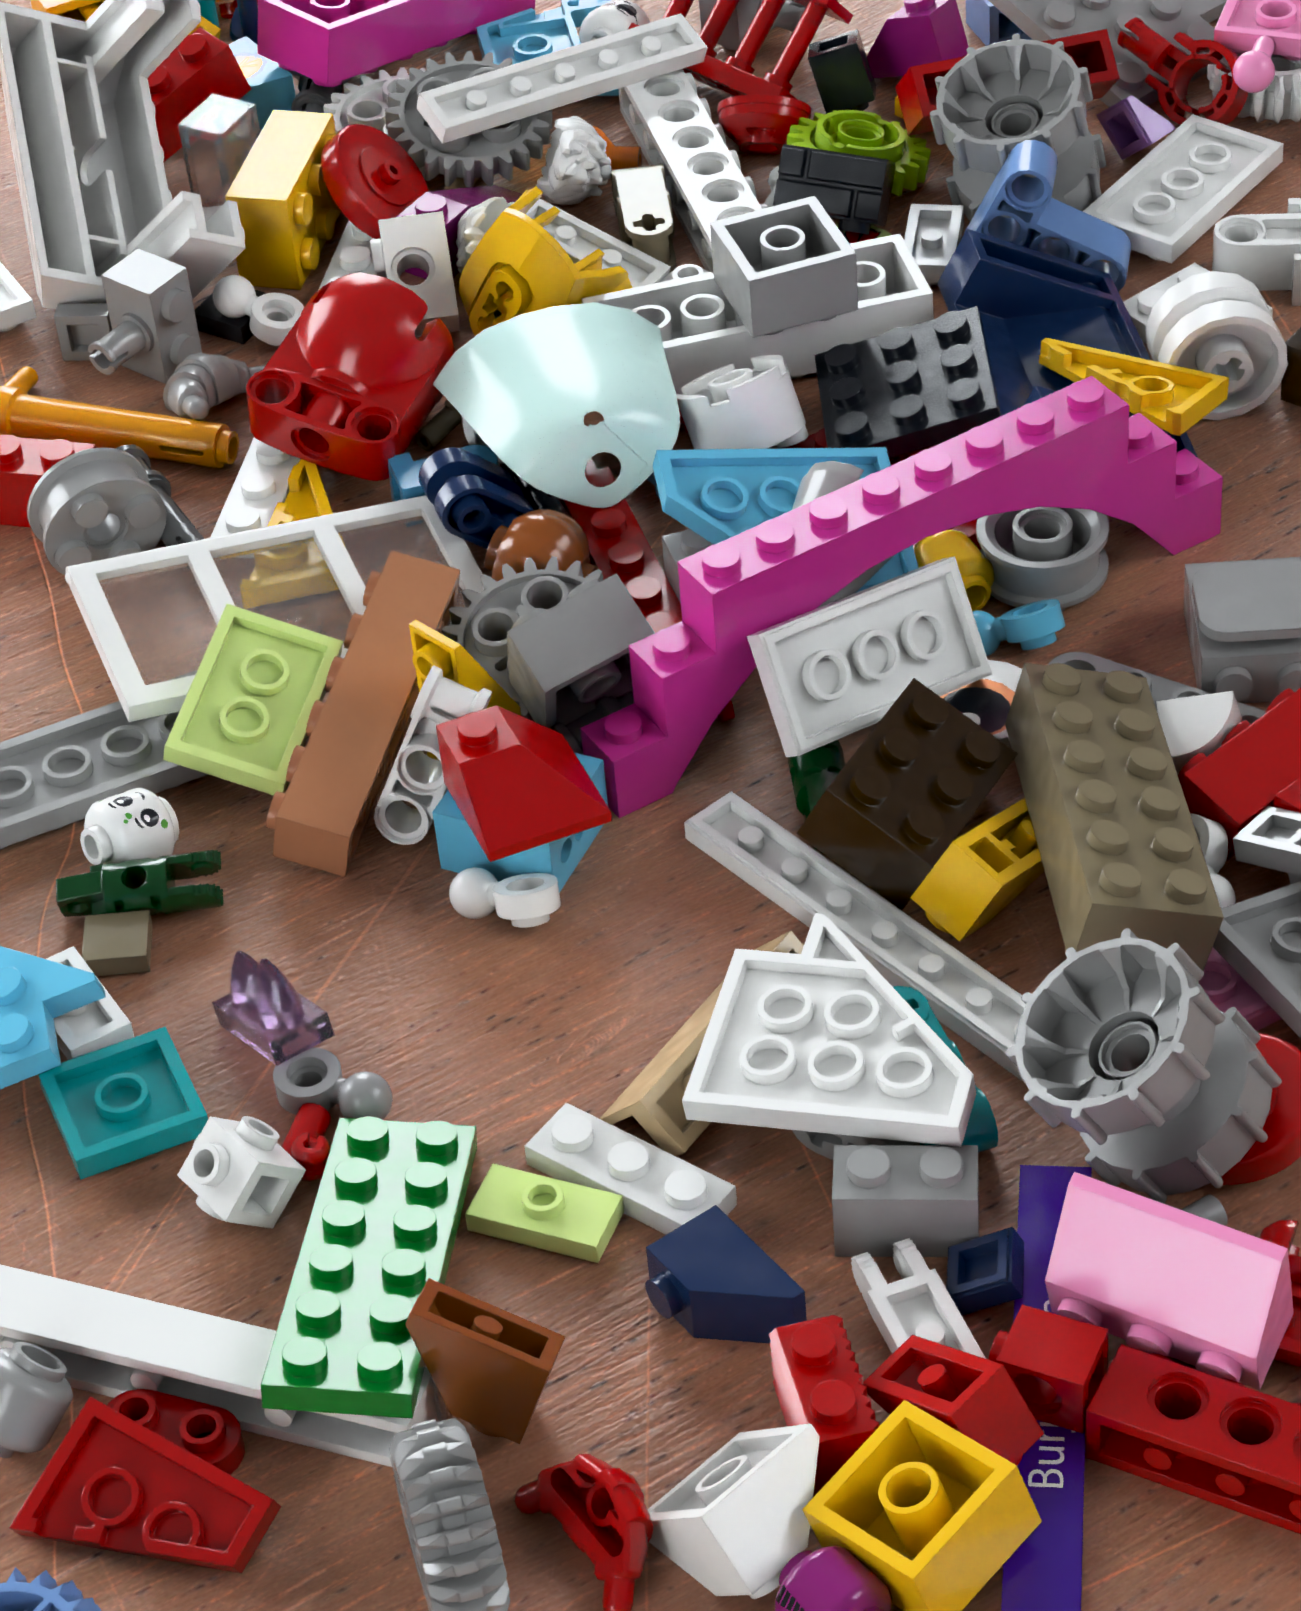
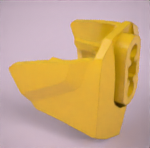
[459,186,632,336]

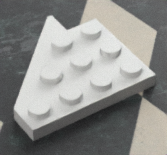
[682,913,976,1147]

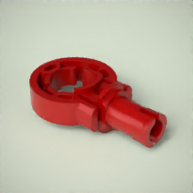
[1117,17,1248,125]

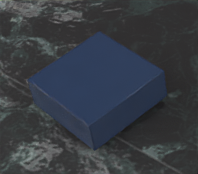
[946,1227,1024,1316]

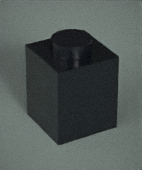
[808,29,876,114]

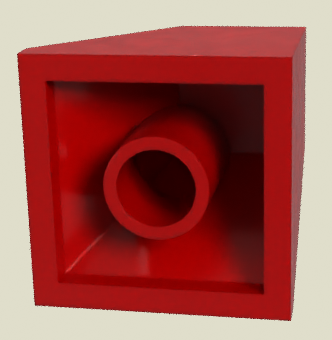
[436,705,612,862]

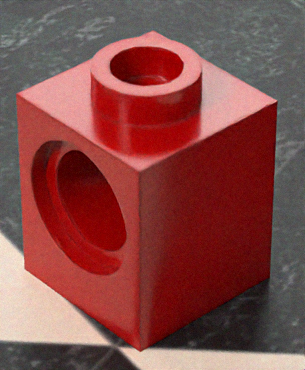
[988,1304,1108,1433]

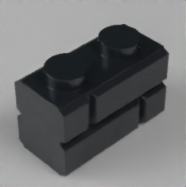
[773,144,896,235]

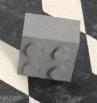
[710,196,859,338]
[507,573,655,728]

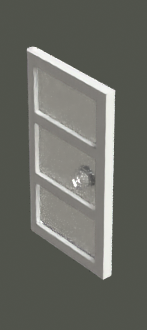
[65,495,501,722]

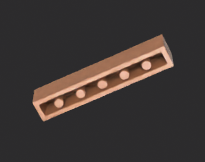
[266,550,460,877]

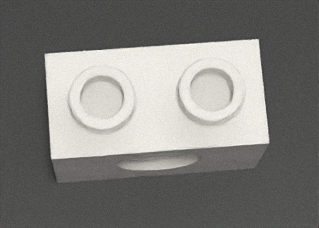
[370,211,460,337]

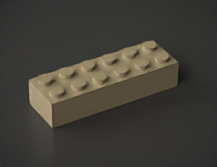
[1005,663,1224,971]

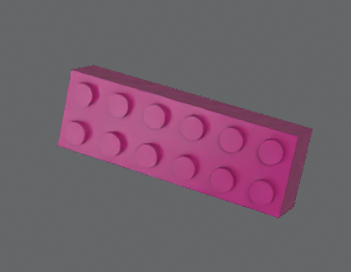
[257,0,536,87]

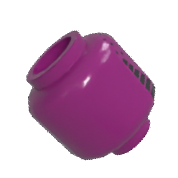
[775,1545,892,1611]

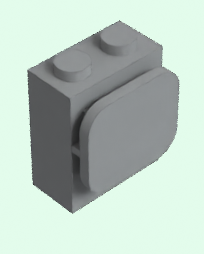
[1183,557,1301,703]

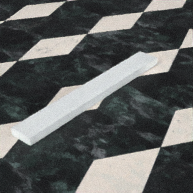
[684,791,1026,1083]

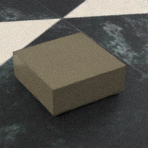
[82,910,153,976]

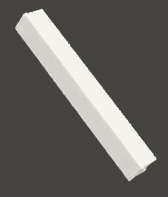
[0,1264,447,1467]

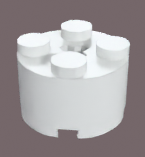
[676,355,809,449]

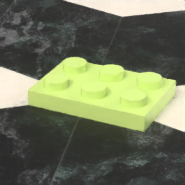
[163,604,343,795]

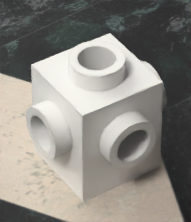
[177,1116,306,1229]

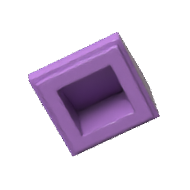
[1097,95,1175,160]

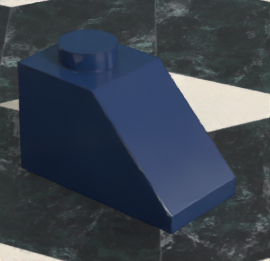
[645,1205,807,1343]

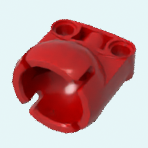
[246,272,455,481]

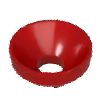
[717,94,811,155]

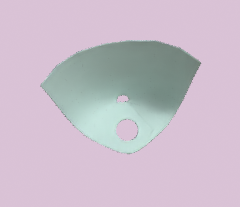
[433,302,680,508]

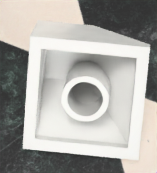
[648,1424,820,1599]

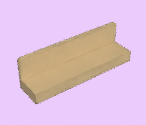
[600,931,804,1156]

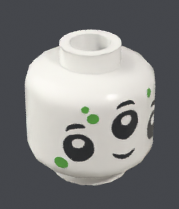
[80,788,179,865]

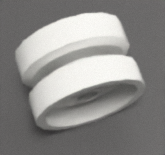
[1145,271,1288,420]

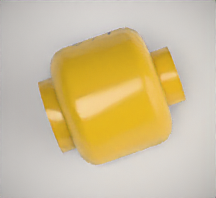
[914,530,994,611]

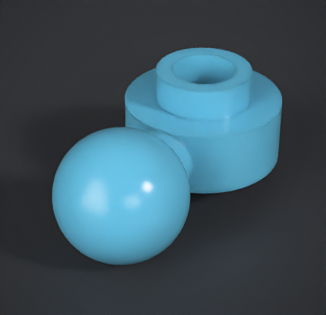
[972,599,1066,656]

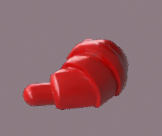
[514,1454,654,1611]

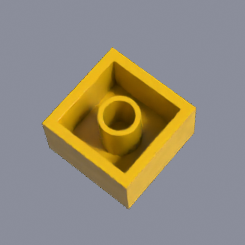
[802,1400,1042,1611]

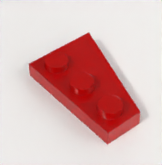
[9,1396,282,1574]

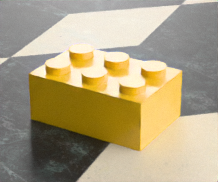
[225,110,341,290]

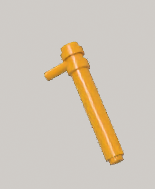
[0,366,239,468]

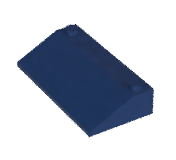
[937,229,1198,457]

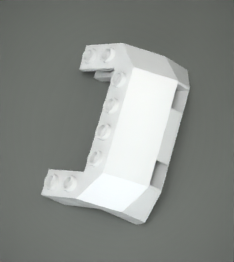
[0,0,246,309]

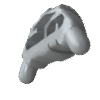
[163,353,265,420]

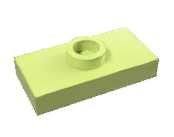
[465,1164,624,1263]

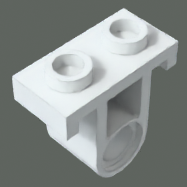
[1212,198,1301,306]

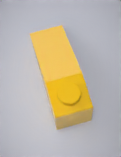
[910,798,1044,942]

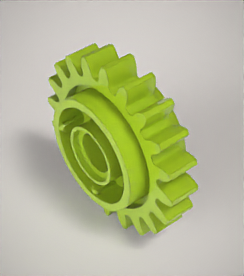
[786,110,931,196]

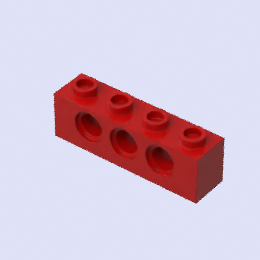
[1085,1344,1301,1534]

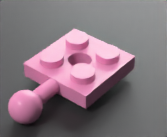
[1214,0,1301,93]

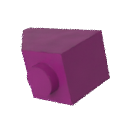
[867,0,969,78]

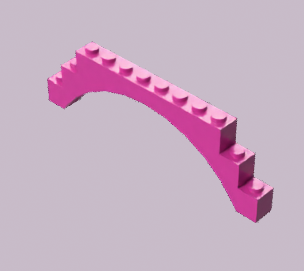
[580,376,1223,818]

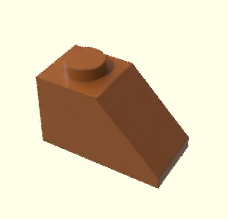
[405,1278,566,1444]

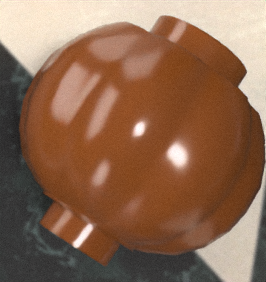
[484,509,599,581]

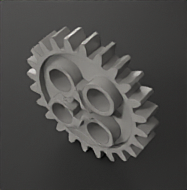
[385,51,552,187]
[442,557,603,722]

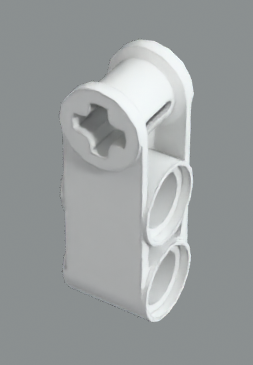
[374,665,493,845]

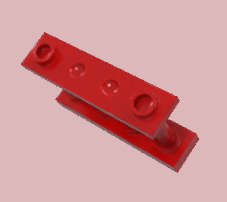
[628,0,853,100]

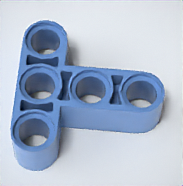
[964,140,1131,292]

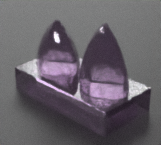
[212,951,335,1066]

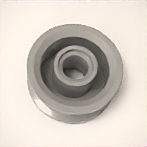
[27,448,166,575]
[976,507,1109,612]

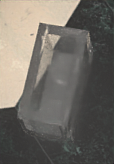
[178,93,260,207]

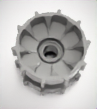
[930,34,1106,221]
[1005,928,1282,1203]

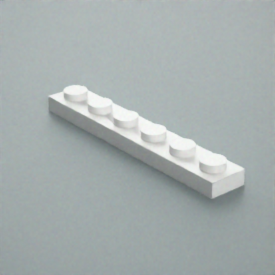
[417,13,708,144]

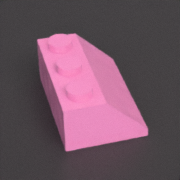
[1045,1172,1294,1390]

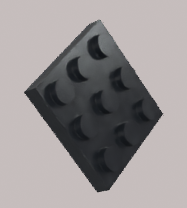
[814,306,1001,459]

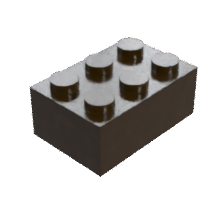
[796,678,1018,911]

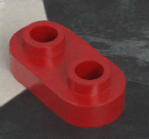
[107,1389,245,1475]

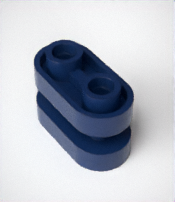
[419,447,535,549]

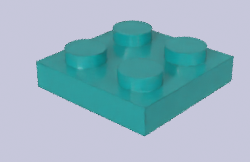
[38,1026,208,1180]

